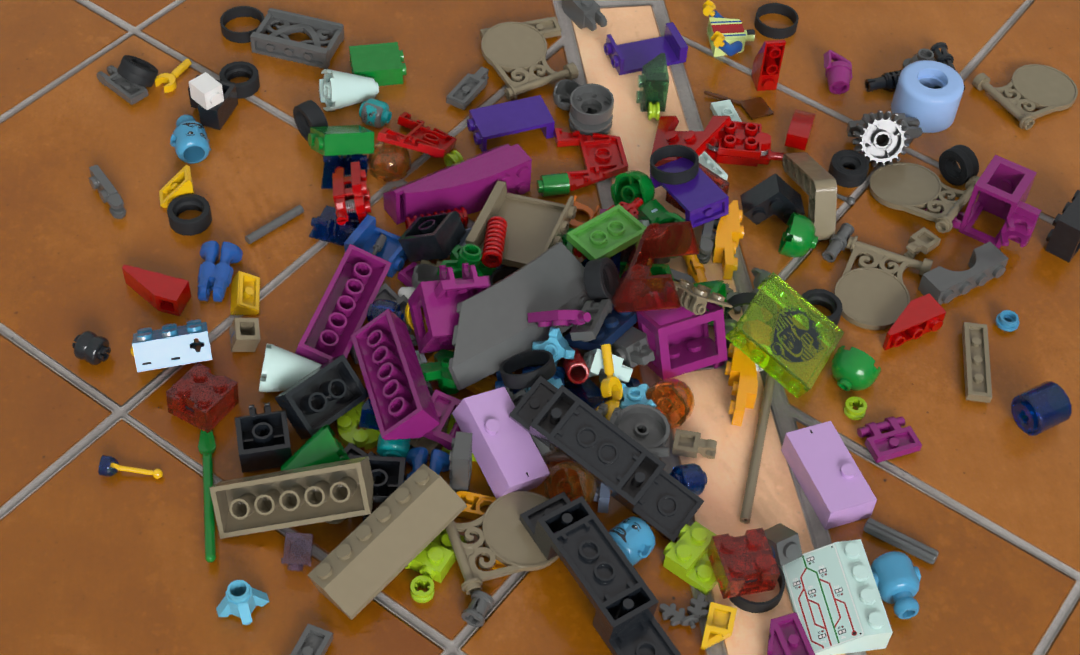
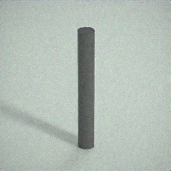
[245,205,304,244]

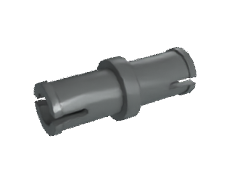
[822,223,854,262]

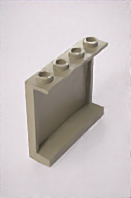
[465,181,577,268]

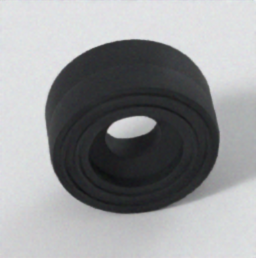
[117,55,158,87]
[939,145,979,186]
[828,150,869,188]

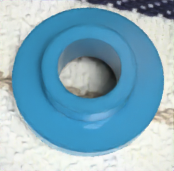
[995,310,1019,332]

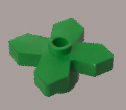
[437,244,496,279]
[420,349,460,395]

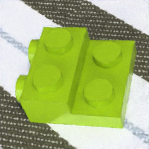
[663,521,737,596]
[405,529,467,583]

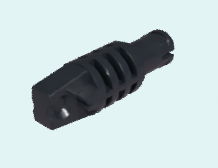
[865,69,903,92]

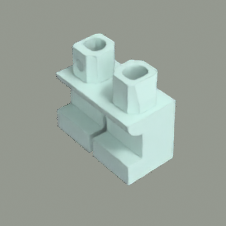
[583,348,633,383]

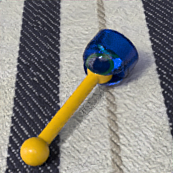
[98,455,163,479]

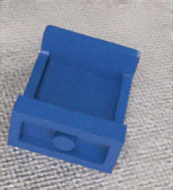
[344,215,408,278]

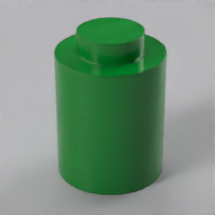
[536,172,570,197]

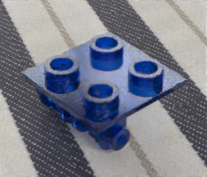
[321,154,368,189]
[309,205,360,246]

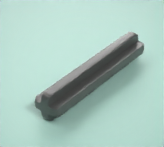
[863,518,939,564]

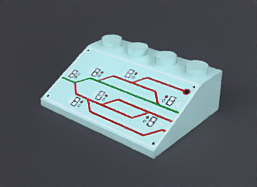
[780,539,893,655]

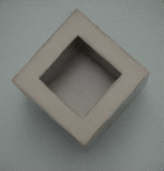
[229,318,261,352]

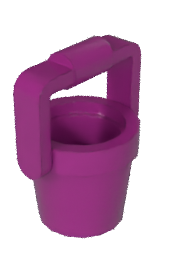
[824,50,852,94]

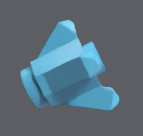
[532,327,575,366]
[619,383,657,409]
[216,580,270,625]

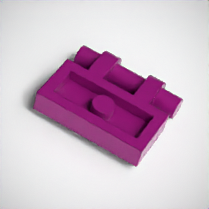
[527,310,591,327]
[857,416,922,463]

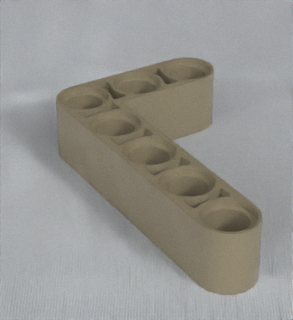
[783,152,837,241]

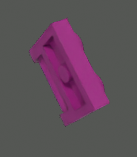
[423,389,462,451]

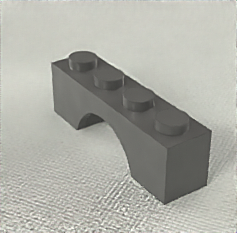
[918,242,1009,305]

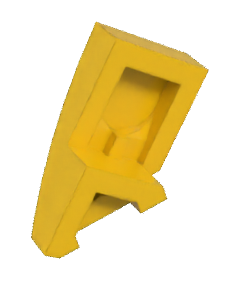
[701,602,737,650]

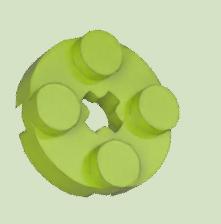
[337,402,380,450]

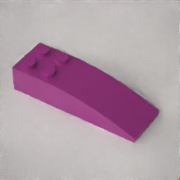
[403,144,532,222]

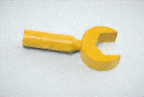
[155,58,192,93]
[600,344,623,400]

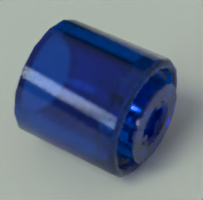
[1011,381,1072,436]

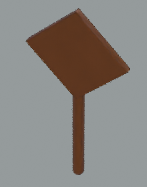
[704,91,774,120]

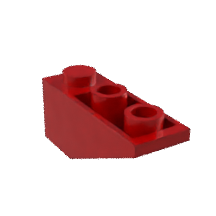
[751,40,786,91]
[122,264,192,316]
[883,293,946,350]

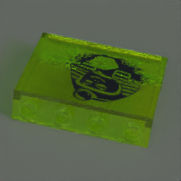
[726,272,845,398]

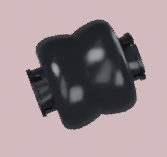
[72,331,111,365]

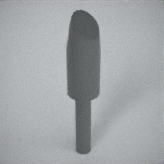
[372,234,387,256]

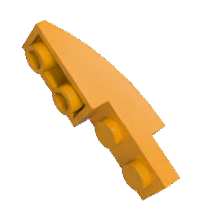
[712,200,744,280]
[725,334,758,426]

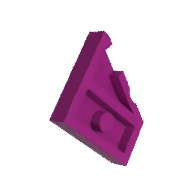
[767,612,815,655]

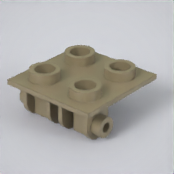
[669,279,733,315]

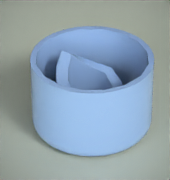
[891,60,964,133]

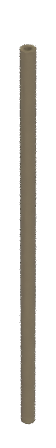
[740,294,790,524]

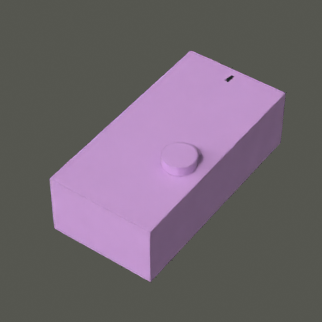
[452,387,551,499]
[781,421,877,530]

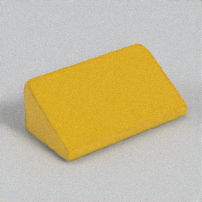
[230,271,260,315]

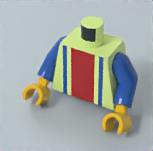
[703,0,755,57]

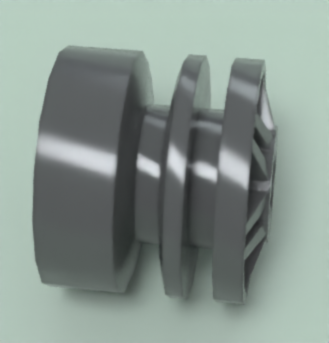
[569,83,614,136]

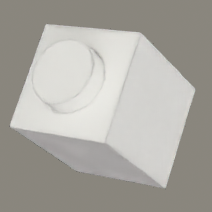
[189,72,224,110]

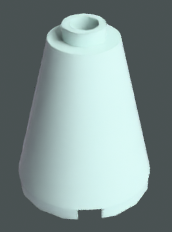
[319,69,379,111]
[258,343,322,392]

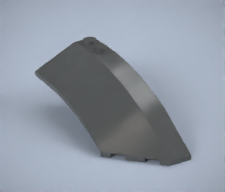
[448,242,591,390]

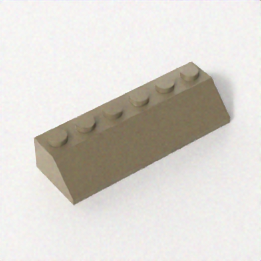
[210,456,374,539]
[307,464,467,620]

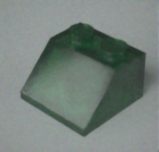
[636,53,669,112]

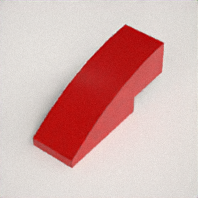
[784,109,816,151]

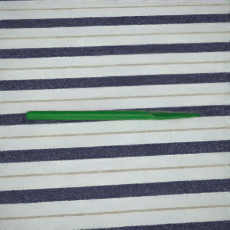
[198,413,216,563]

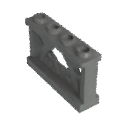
[250,8,345,69]

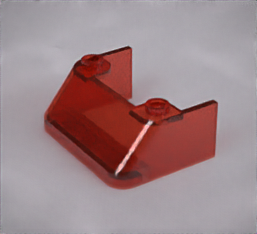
[612,221,700,313]

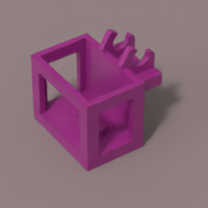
[958,155,1042,249]
[408,263,491,353]
[637,285,728,380]

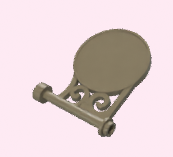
[481,22,579,101]
[972,64,1078,130]
[869,162,981,233]
[834,235,933,330]
[445,491,559,595]

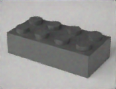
[449,431,472,492]

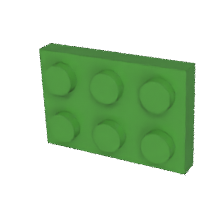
[566,204,649,261]

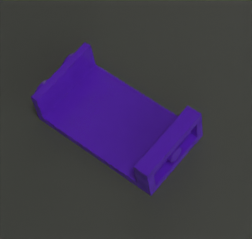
[604,22,688,75]
[467,95,555,152]
[650,157,729,229]

